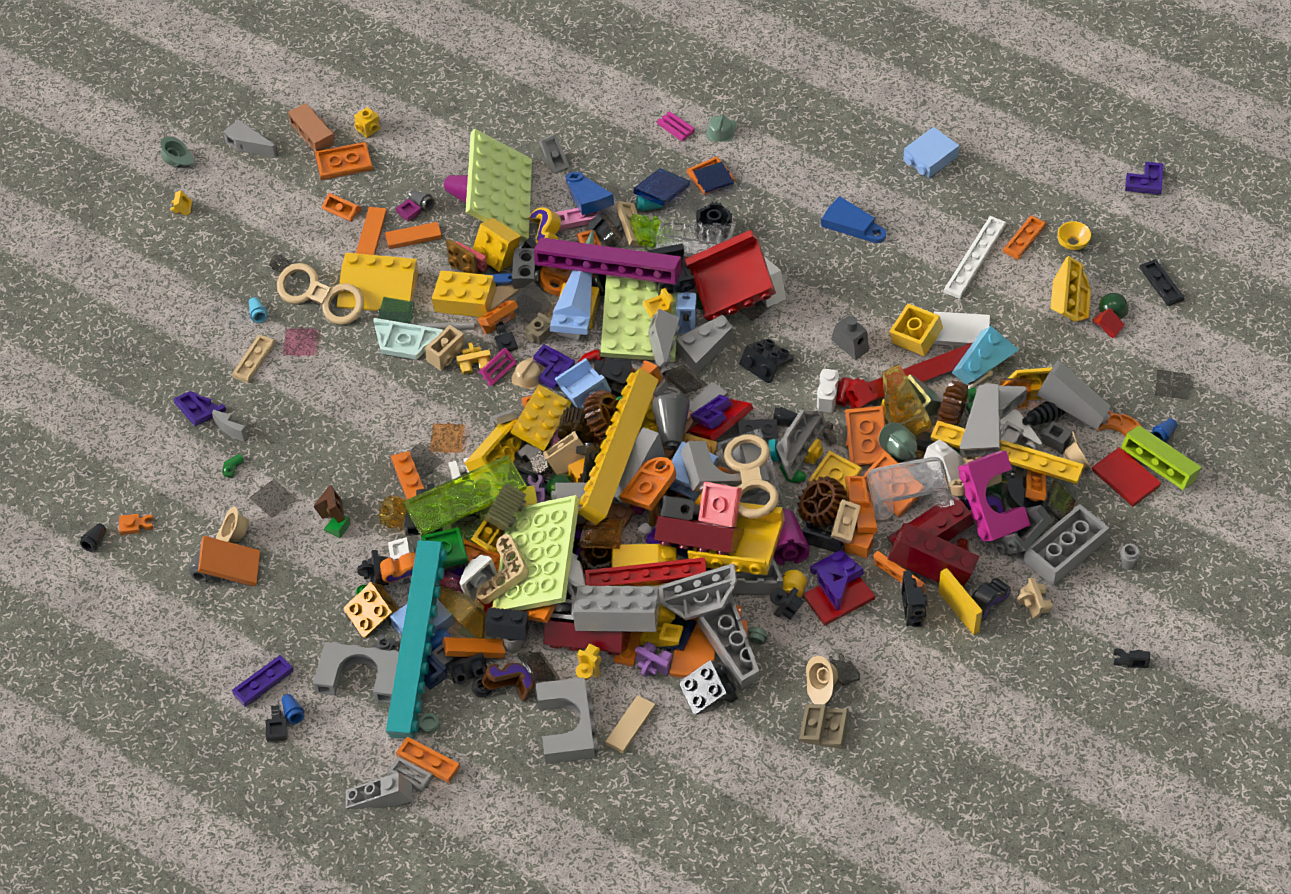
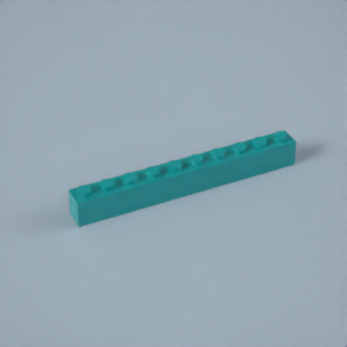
[386,540,447,740]

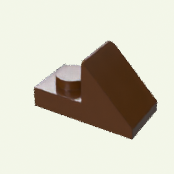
[314,485,345,523]

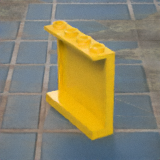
[688,502,784,575]

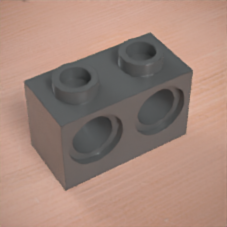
[512,248,540,289]

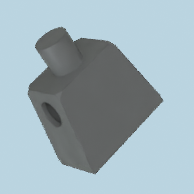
[831,316,869,360]
[658,495,700,520]

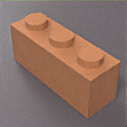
[288,103,335,152]

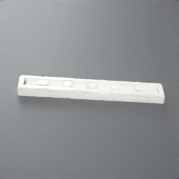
[944,216,1006,299]

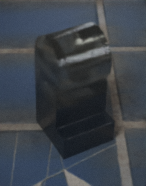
[587,214,623,247]
[517,443,553,477]

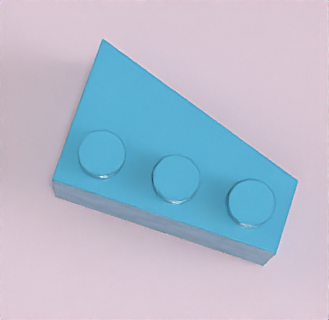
[952,326,1019,384]

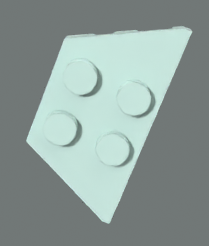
[374,318,443,360]

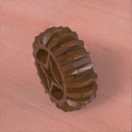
[937,380,969,426]
[583,390,619,441]
[797,476,848,528]

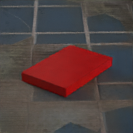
[688,399,754,441]
[1091,447,1161,506]
[803,577,875,626]

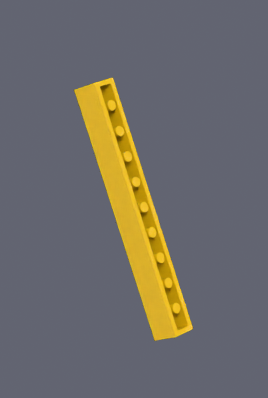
[578,368,658,525]

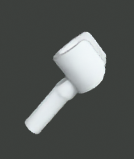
[637,523,652,538]

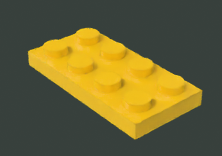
[510,384,572,451]

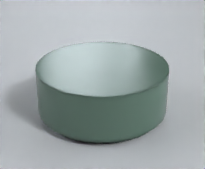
[419,713,439,734]

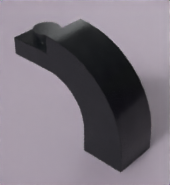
[1005,466,1051,514]

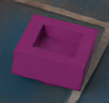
[396,199,422,222]

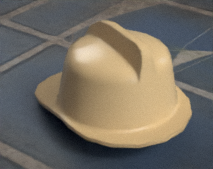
[512,357,546,390]
[1063,431,1092,470]
[216,507,249,542]
[806,656,838,704]

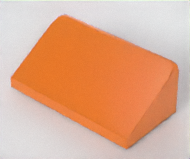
[321,193,362,222]

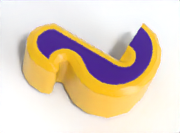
[528,207,561,243]

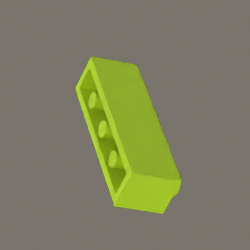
[1121,425,1202,490]

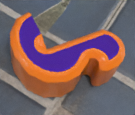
[380,552,416,583]

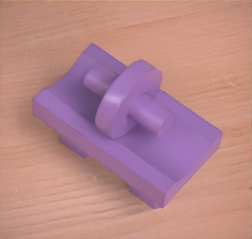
[635,642,672,677]

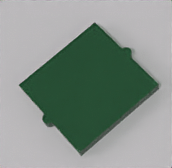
[378,297,415,324]

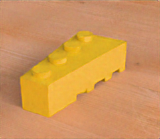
[464,418,523,495]

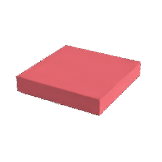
[698,482,742,527]

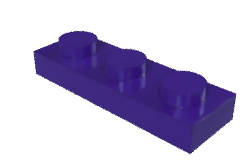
[232,655,293,707]

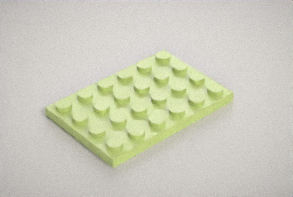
[466,129,532,242]
[600,275,679,362]
[492,495,580,611]

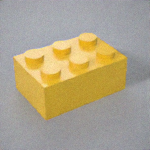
[432,270,497,317]

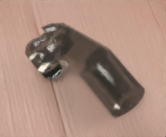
[821,421,838,446]

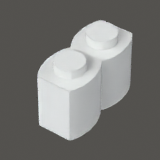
[817,369,839,413]

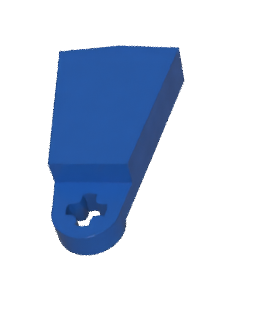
[566,172,614,215]
[821,196,886,243]

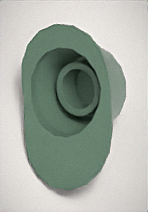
[706,114,737,142]
[160,136,194,167]
[878,422,917,460]

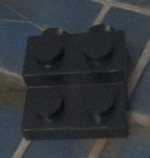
[901,571,928,627]

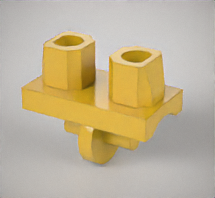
[456,342,490,374]
[575,644,602,680]

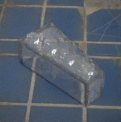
[656,222,736,257]

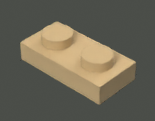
[831,499,861,543]

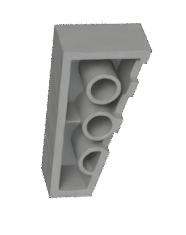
[698,596,759,689]

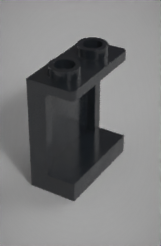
[647,243,695,296]

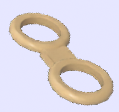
[277,263,364,325]
[724,434,779,518]

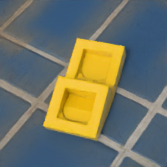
[640,623,684,647]

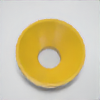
[1058,221,1091,250]

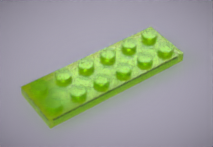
[403,455,527,536]

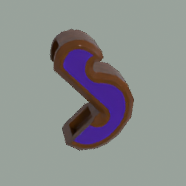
[482,662,534,701]

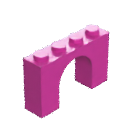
[958,450,1030,542]

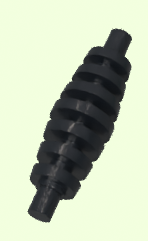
[1022,401,1066,426]

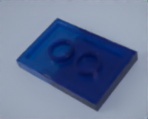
[633,168,690,206]

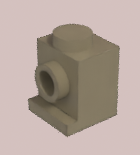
[525,312,553,345]

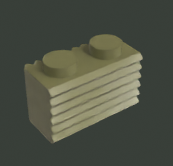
[484,483,526,531]

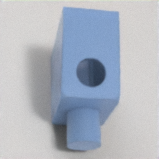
[676,291,696,334]

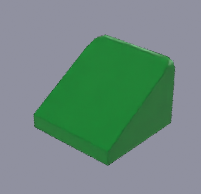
[324,516,351,538]

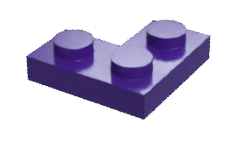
[1125,162,1163,194]
[533,344,575,390]
[690,394,732,429]

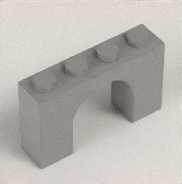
[681,441,769,493]
[313,642,399,703]
[536,677,598,764]

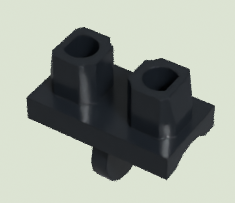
[357,550,389,585]
[770,587,804,620]
[448,653,488,684]

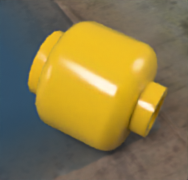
[782,570,807,598]

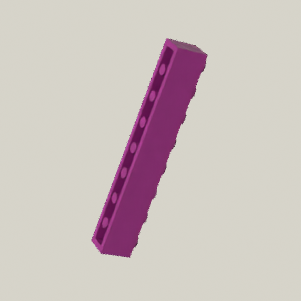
[534,237,682,284]

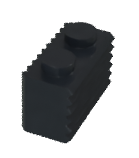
[485,607,529,641]

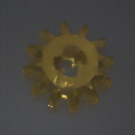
[377,495,407,529]

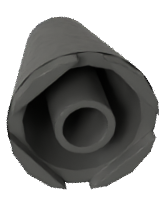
[652,394,690,450]

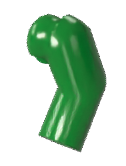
[779,464,806,483]

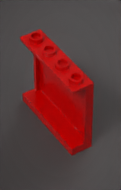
[685,230,776,321]

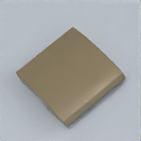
[799,704,849,749]

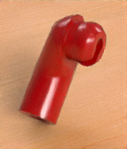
[576,349,603,364]

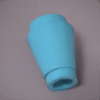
[249,297,268,323]

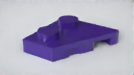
[174,391,226,426]

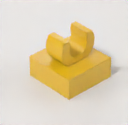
[170,190,192,215]

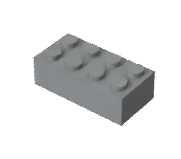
[1024,504,1109,586]
[573,585,660,632]

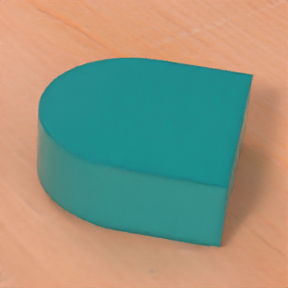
[768,439,780,462]

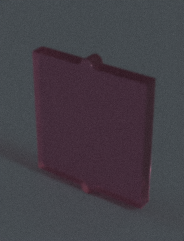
[283,327,317,357]

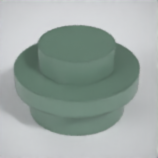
[748,627,768,644]

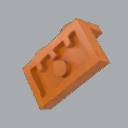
[477,300,518,334]

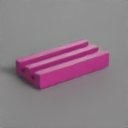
[657,111,694,142]
[478,348,517,386]

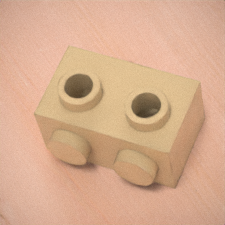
[425,325,465,370]
[543,431,585,474]

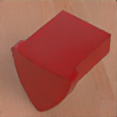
[1092,308,1125,338]

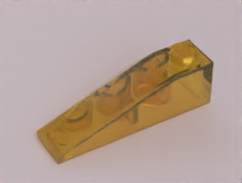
[882,364,933,436]
[437,585,487,639]

